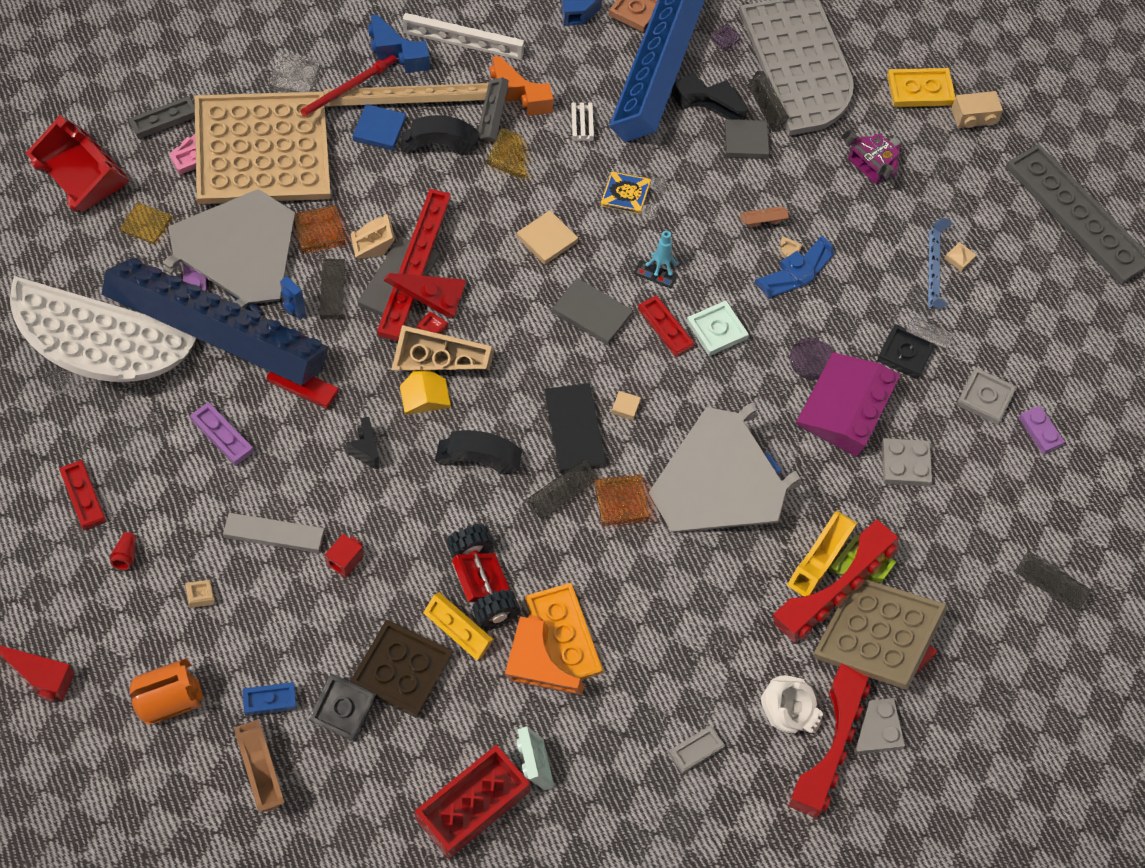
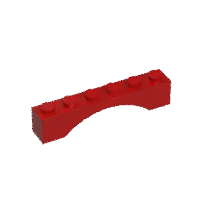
[773,519,899,643]
[788,663,871,818]

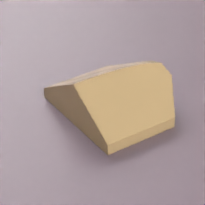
[351,214,395,259]

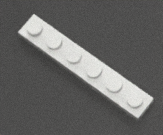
[403,13,524,60]

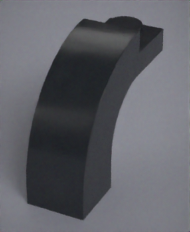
[401,115,478,155]
[435,430,523,474]

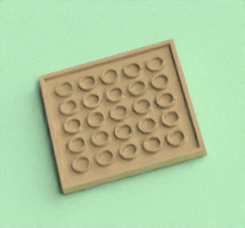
[194,92,331,204]

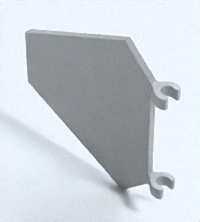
[163,189,295,309]
[648,403,802,533]

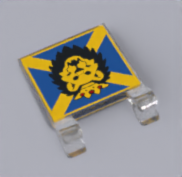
[600,171,666,220]

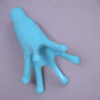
[646,231,678,276]

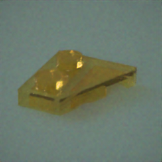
[486,128,527,180]

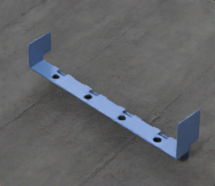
[928,217,954,310]

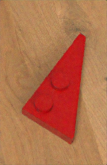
[383,273,466,319]

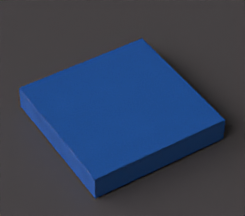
[352,104,406,151]

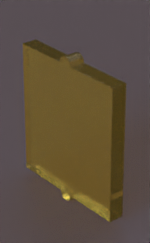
[119,202,172,244]

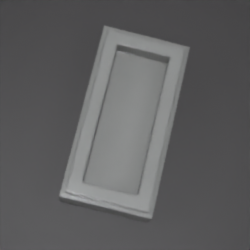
[668,725,725,774]

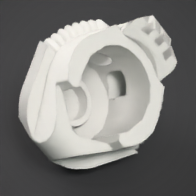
[761,675,823,733]

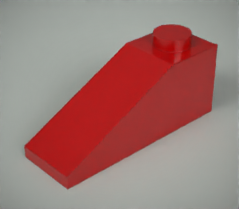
[0,645,75,702]

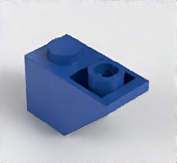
[561,0,602,26]

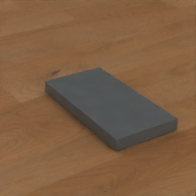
[357,236,440,316]

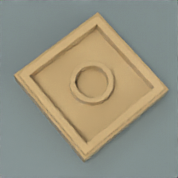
[516,210,578,265]

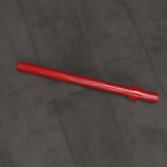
[300,55,397,117]

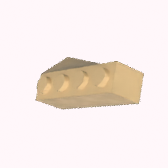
[391,325,495,371]

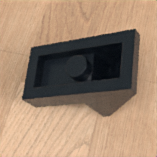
[346,417,380,469]

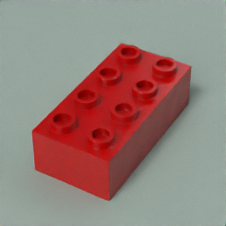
[414,744,530,860]

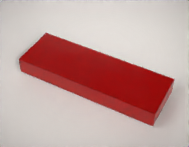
[638,295,695,358]
[266,372,339,409]
[59,460,107,531]

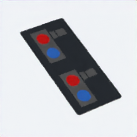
[633,260,678,289]

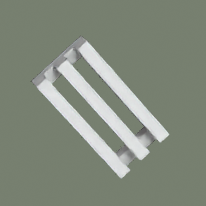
[571,103,594,141]

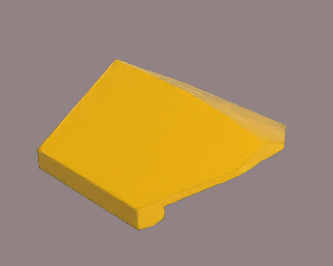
[400,370,451,415]

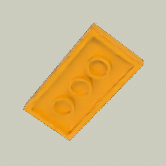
[525,583,603,680]

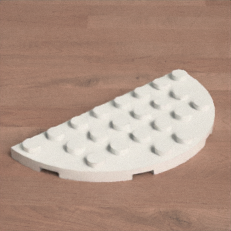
[10,276,196,382]

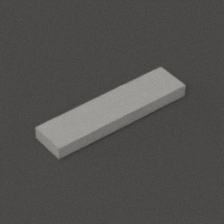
[223,513,325,553]

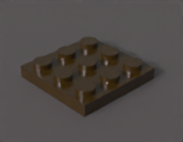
[350,619,453,718]

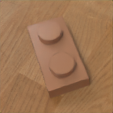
[740,206,788,227]

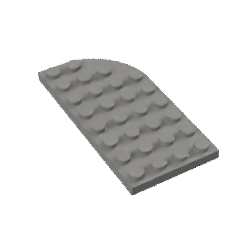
[739,0,854,136]

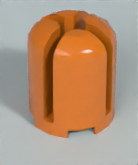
[129,658,203,725]

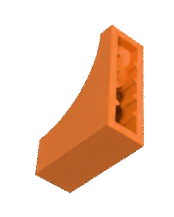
[505,615,584,695]

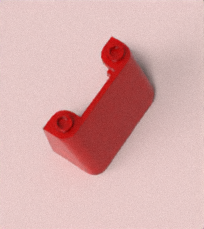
[26,115,130,212]

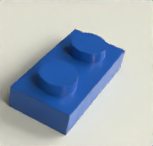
[280,276,306,320]
[243,682,297,716]

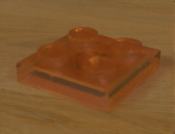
[294,205,346,254]
[594,474,650,526]

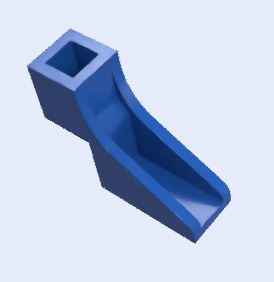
[367,15,430,73]

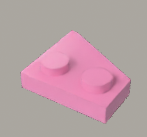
[170,134,196,175]

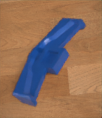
[754,235,834,298]

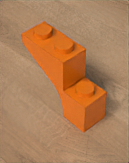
[489,56,553,116]

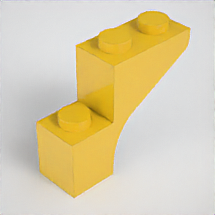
[787,511,858,596]

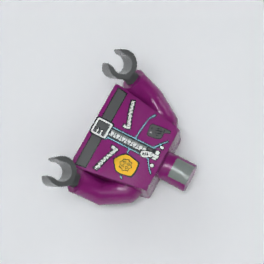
[840,129,901,185]

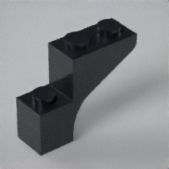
[671,73,748,120]

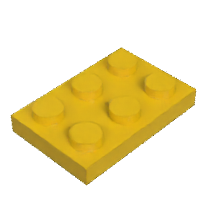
[887,68,955,107]

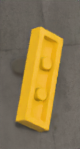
[423,592,494,660]

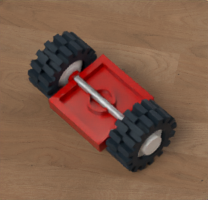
[446,524,521,629]

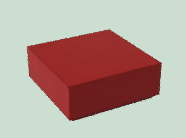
[416,311,448,334]

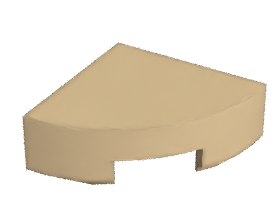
[780,236,803,258]

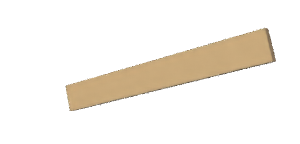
[324,83,488,106]

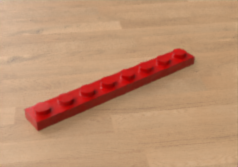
[377,189,451,341]

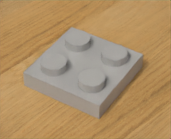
[882,438,932,486]

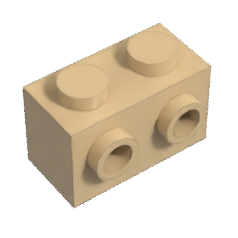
[951,91,1003,128]

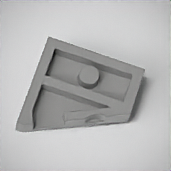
[855,698,905,755]

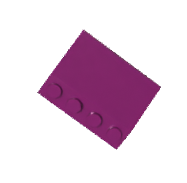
[795,352,900,457]

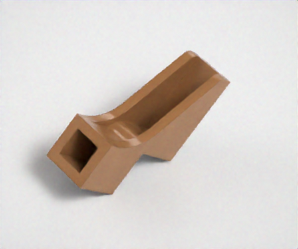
[234,719,284,812]

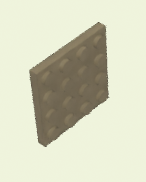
[813,579,947,690]

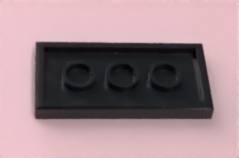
[544,383,606,474]

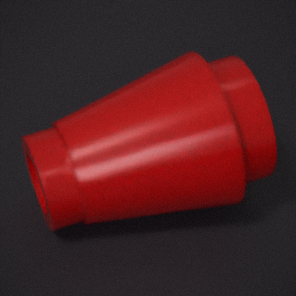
[109,532,137,570]

